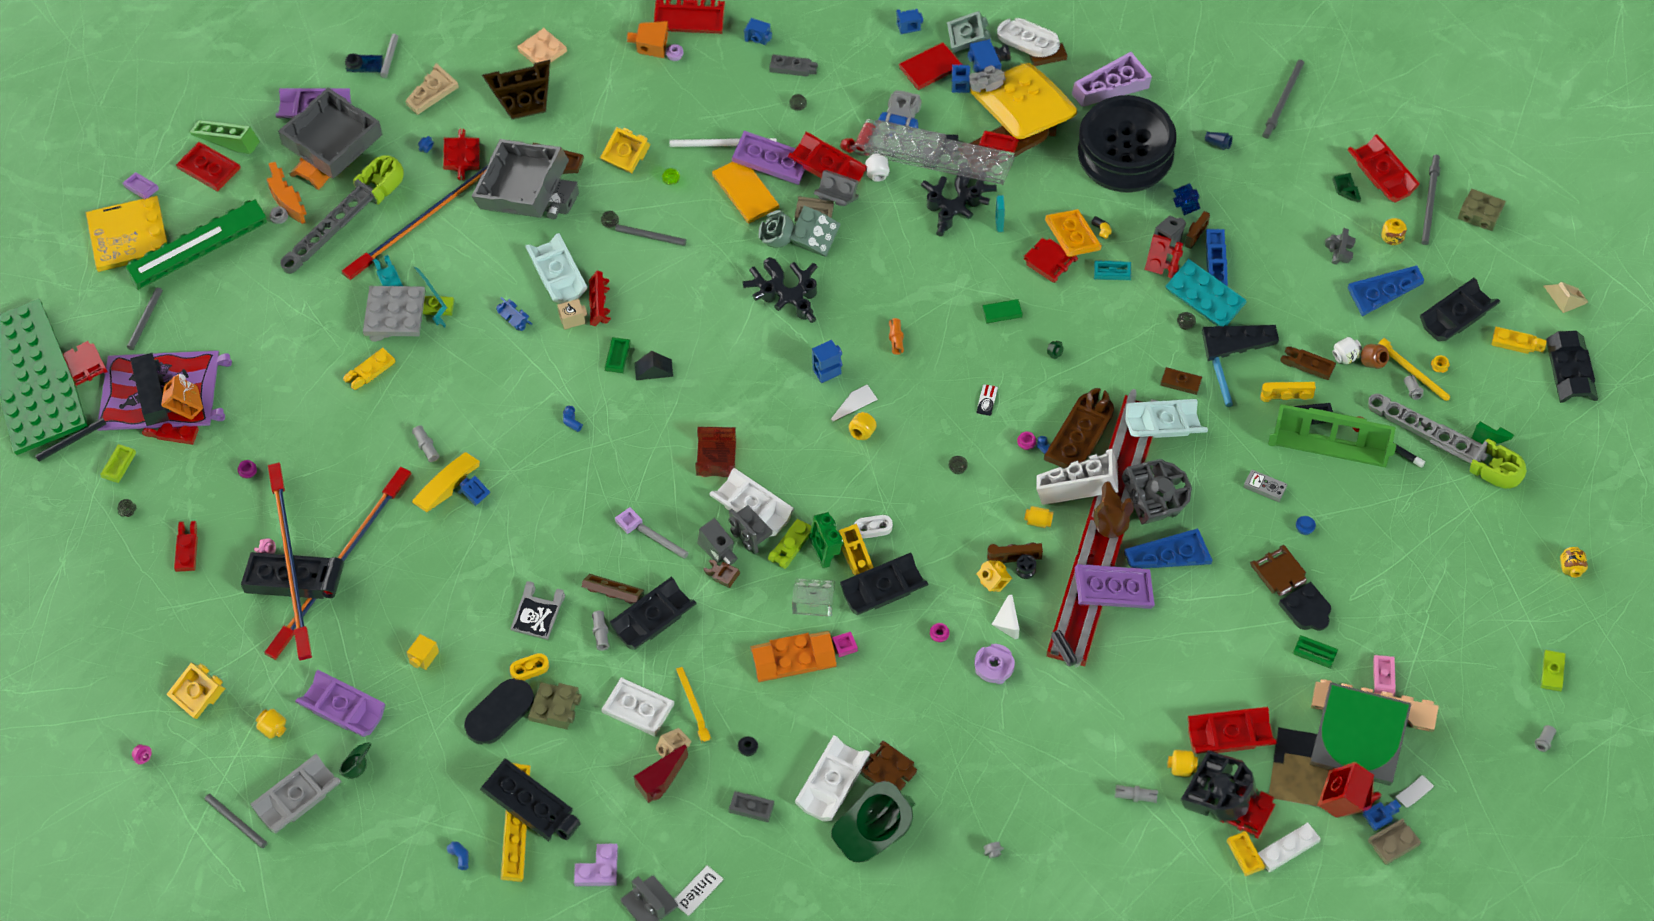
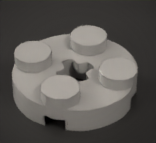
[969,66,1005,92]

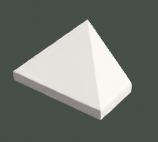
[992,595,1019,639]

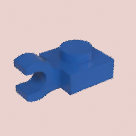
[1363,800,1401,831]

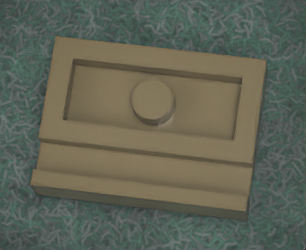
[794,197,834,222]
[1368,818,1421,865]

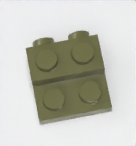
[1458,188,1506,231]
[528,682,581,730]

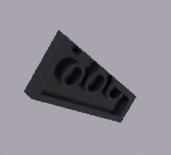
[1202,325,1279,361]

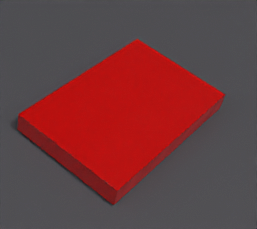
[899,42,962,90]
[176,142,241,192]

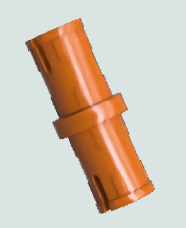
[889,318,904,355]

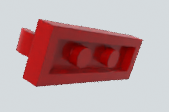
[589,270,611,326]

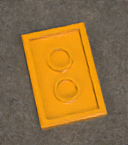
[1045,209,1102,257]

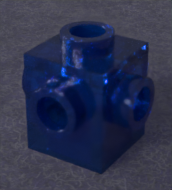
[1173,183,1201,216]

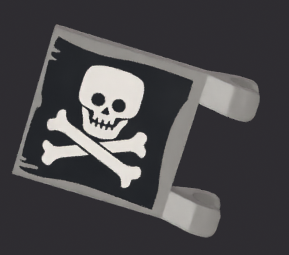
[510,581,565,640]

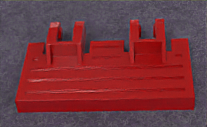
[654,0,725,34]

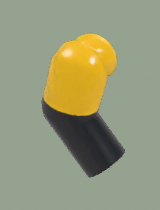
[1091,216,1112,239]

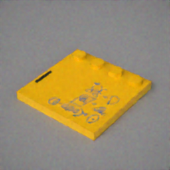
[86,196,167,272]

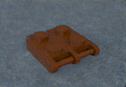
[1250,544,1307,596]
[860,741,917,791]

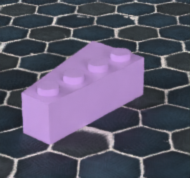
[1072,52,1152,107]

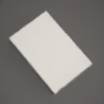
[601,678,674,737]

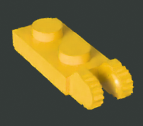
[343,348,395,390]

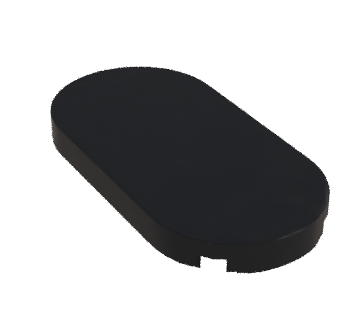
[464,679,534,744]

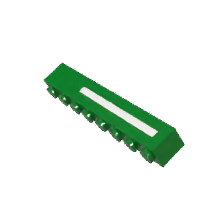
[126,199,267,290]

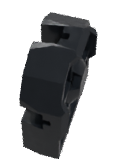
[1181,750,1257,822]

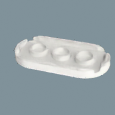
[997,18,1060,57]

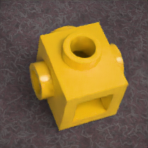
[977,561,1012,592]

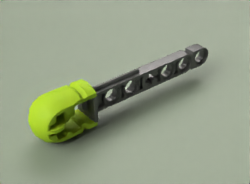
[280,155,404,274]

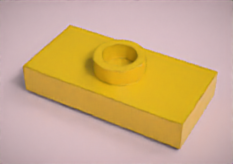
[1227,831,1265,877]

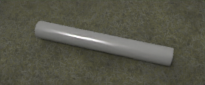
[380,34,399,78]
[637,523,688,559]

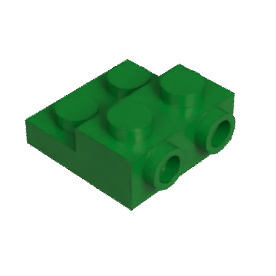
[809,512,843,568]

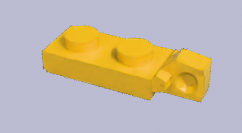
[1491,327,1547,354]

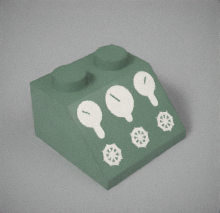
[789,206,841,257]

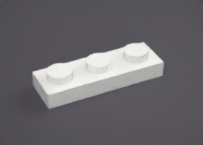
[1258,823,1320,873]

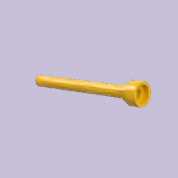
[1378,338,1450,401]

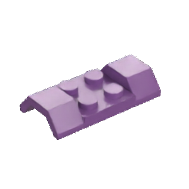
[276,88,351,118]
[295,670,385,737]

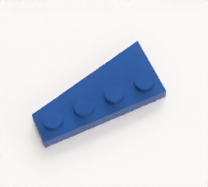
[1124,528,1213,569]

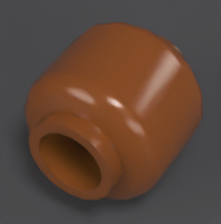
[1361,343,1389,369]

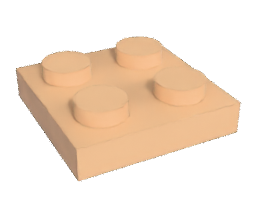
[517,28,567,63]

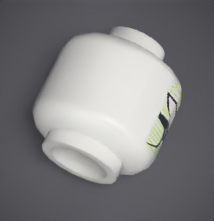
[1332,337,1362,365]

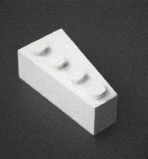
[1037,449,1118,505]

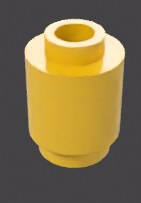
[1024,506,1054,528]

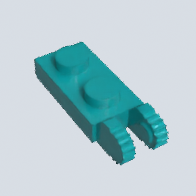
[373,255,403,286]

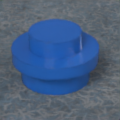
[418,136,434,153]
[1296,516,1316,535]

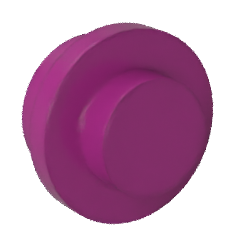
[237,460,257,478]

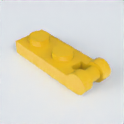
[1260,382,1316,402]

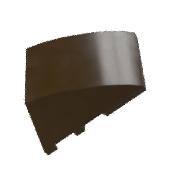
[482,59,551,120]

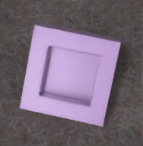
[615,507,643,534]

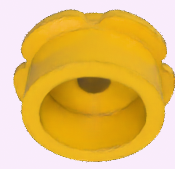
[1431,355,1450,373]

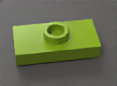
[423,296,454,316]
[100,444,136,483]
[1541,650,1566,692]

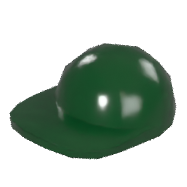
[339,742,372,779]

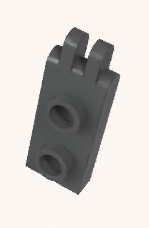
[769,54,818,76]

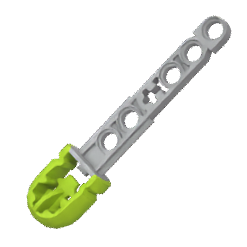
[1368,394,1527,489]

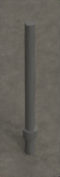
[1262,59,1304,139]
[1421,155,1440,245]

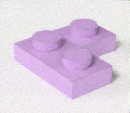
[574,844,618,886]

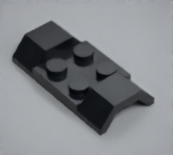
[1420,277,1500,341]
[1546,330,1598,403]
[840,552,928,615]
[610,576,697,650]

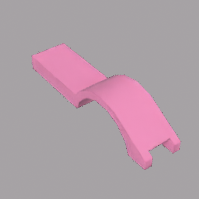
[1373,655,1396,697]

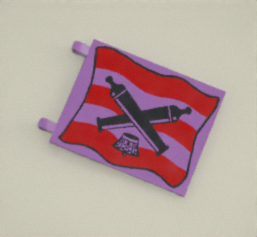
[97,350,232,431]

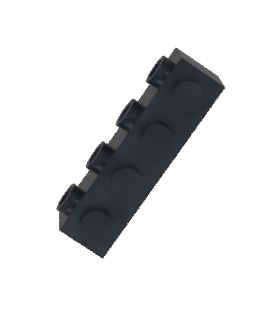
[130,353,171,426]

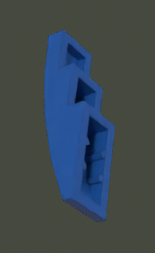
[1206,229,1228,286]

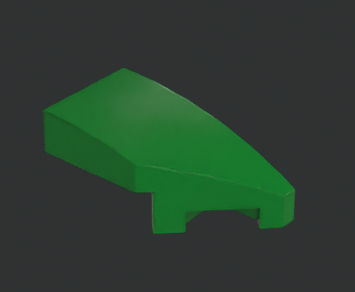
[1471,421,1514,444]

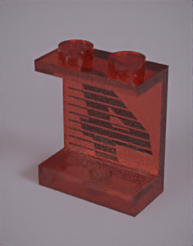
[695,427,737,477]

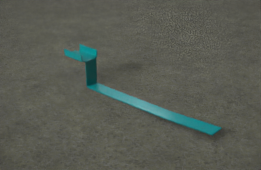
[414,267,447,328]

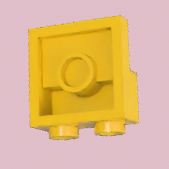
[600,127,650,174]
[166,663,225,719]

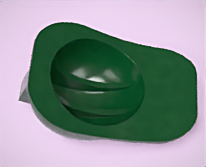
[831,782,916,863]

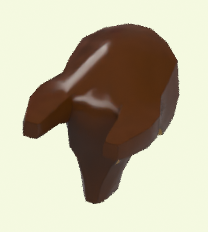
[1093,481,1134,538]

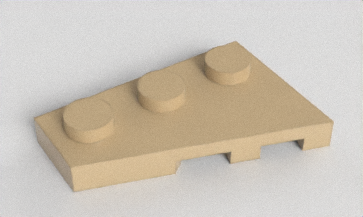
[406,63,459,115]

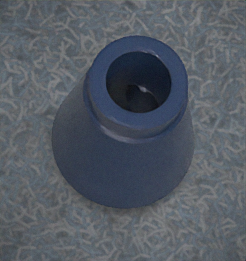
[1205,132,1233,150]

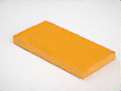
[712,162,779,224]

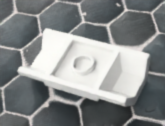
[709,468,794,536]
[795,736,870,821]

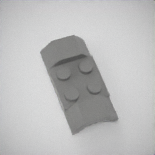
[250,754,341,834]

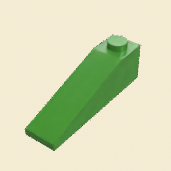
[190,120,260,154]

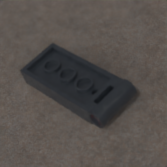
[241,552,344,599]

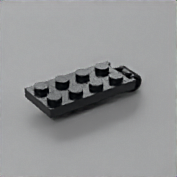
[480,758,581,842]

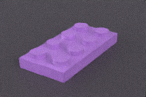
[732,131,806,185]
[1075,564,1155,609]

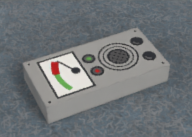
[1243,470,1287,502]

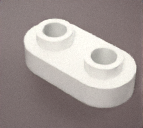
[854,515,893,539]

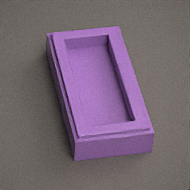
[123,172,159,199]

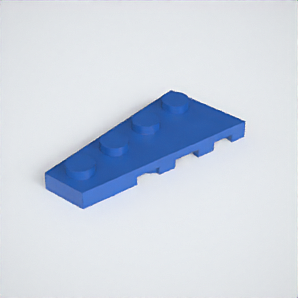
[1348,265,1424,317]

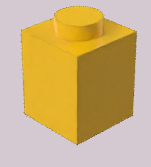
[407,634,439,670]

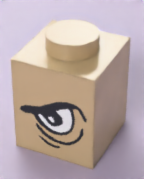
[557,299,587,330]

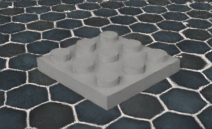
[363,286,425,336]

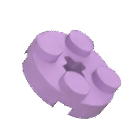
[974,644,1015,684]

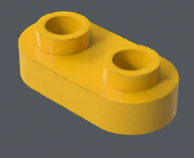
[510,653,549,680]

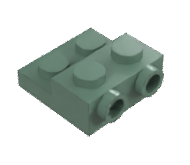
[947,11,991,53]

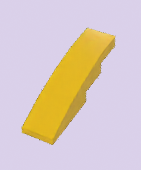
[412,452,480,512]

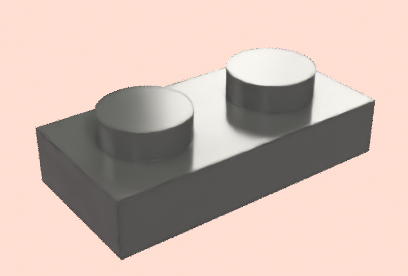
[729,791,774,822]

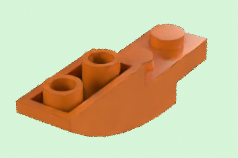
[267,162,307,224]

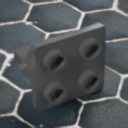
[814,170,859,206]
[729,505,773,554]
[621,876,678,921]

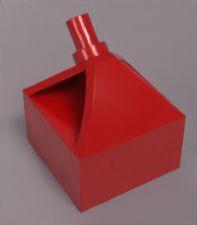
[1318,762,1381,818]

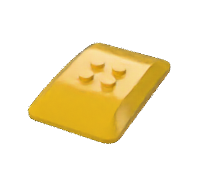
[970,63,1077,139]

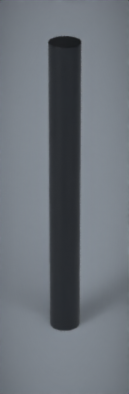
[35,418,107,462]

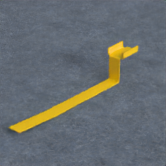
[676,667,712,743]

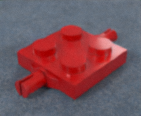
[443,128,480,181]

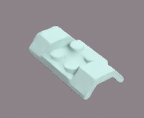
[526,233,587,304]
[1125,399,1208,438]

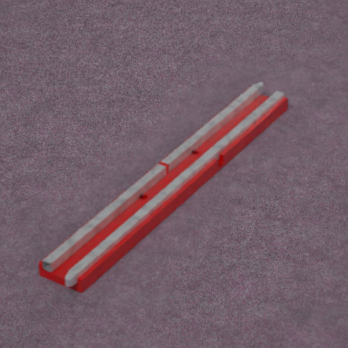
[1046,389,1157,668]

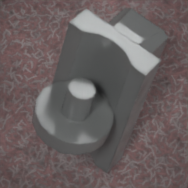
[1325,228,1356,265]

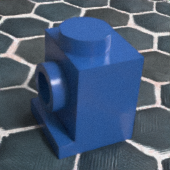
[896,9,923,34]
[744,18,772,45]
[952,65,970,93]

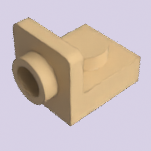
[656,728,691,757]

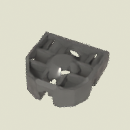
[1122,459,1192,525]

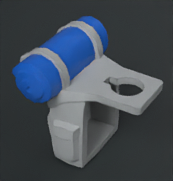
[878,90,922,134]

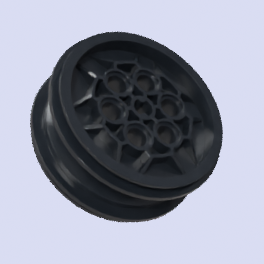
[1078,95,1177,192]

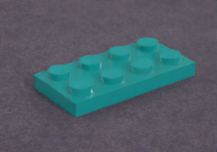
[1165,259,1247,326]

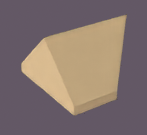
[1544,282,1588,313]

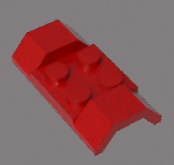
[788,131,867,184]
[1348,134,1419,203]
[1188,707,1276,754]

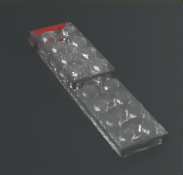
[853,119,1015,185]

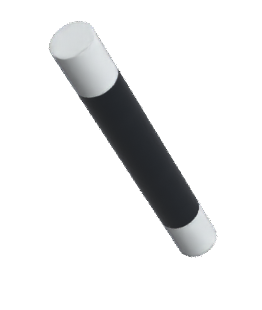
[1393,442,1426,468]

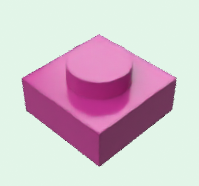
[832,631,858,657]

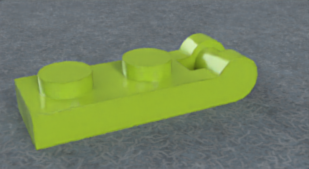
[768,518,811,569]

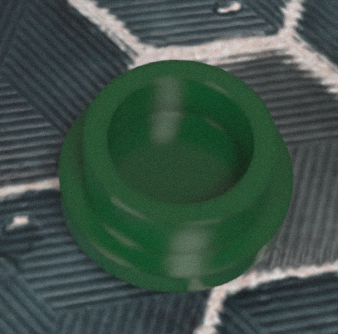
[1047,340,1064,359]

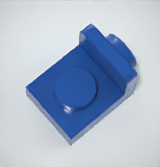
[458,476,490,506]

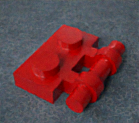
[1145,234,1183,278]

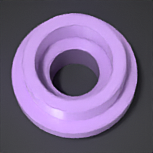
[666,44,684,61]

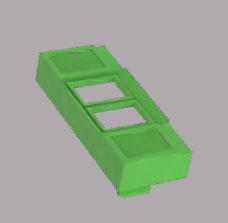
[1268,404,1396,468]

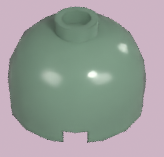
[759,210,795,248]

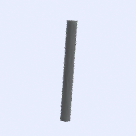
[615,224,686,246]
[127,287,163,350]
[205,794,267,849]

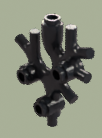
[921,167,997,237]
[742,257,818,323]

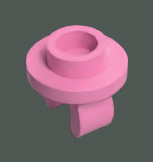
[254,538,276,554]

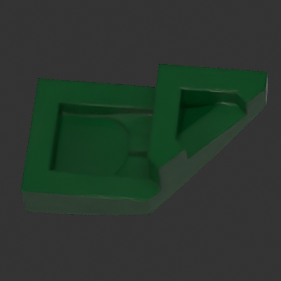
[1332,173,1361,202]

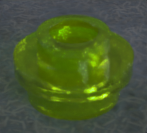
[662,168,680,185]

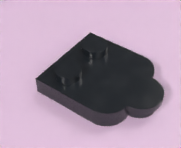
[1279,582,1331,631]

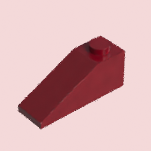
[633,744,688,803]

